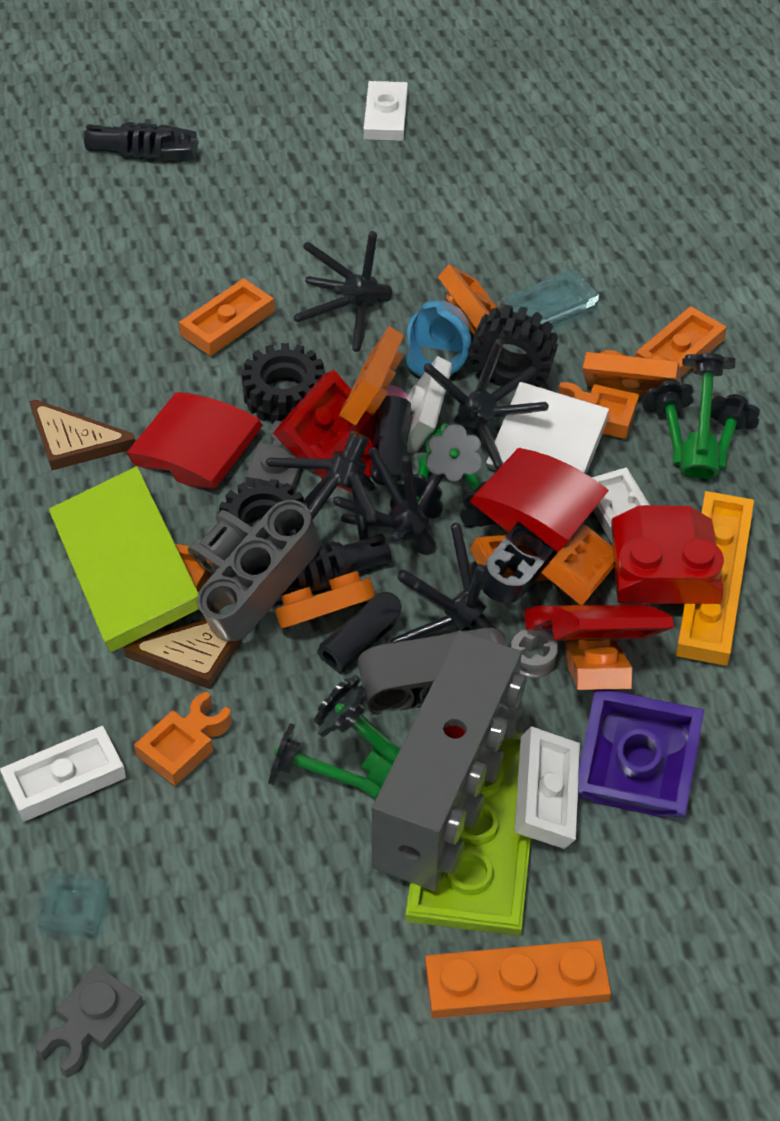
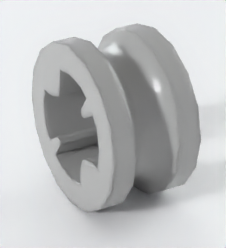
[511,629,558,678]

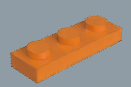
[340,326,404,425]
[425,939,611,1019]

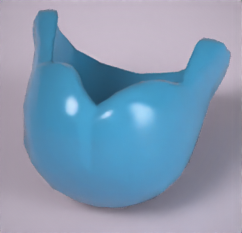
[406,300,472,377]

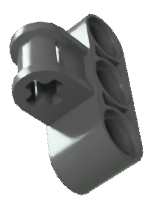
[188,500,320,641]

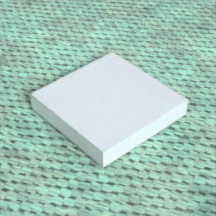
[486,382,610,474]

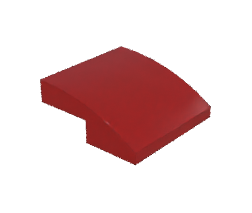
[273,369,376,493]
[126,392,263,489]
[470,448,609,552]
[524,605,674,641]

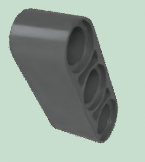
[357,628,508,715]

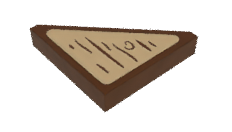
[29,400,136,471]
[124,620,242,690]

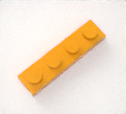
[675,491,754,666]

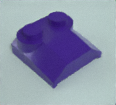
[578,689,705,818]

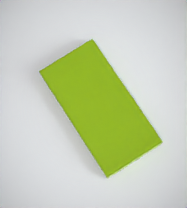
[49,466,199,652]
[405,732,531,936]

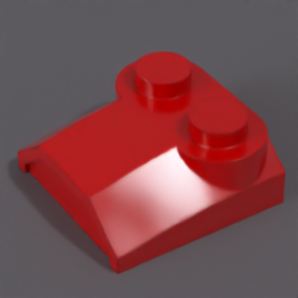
[611,505,724,604]

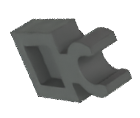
[245,420,302,489]
[35,964,143,1078]

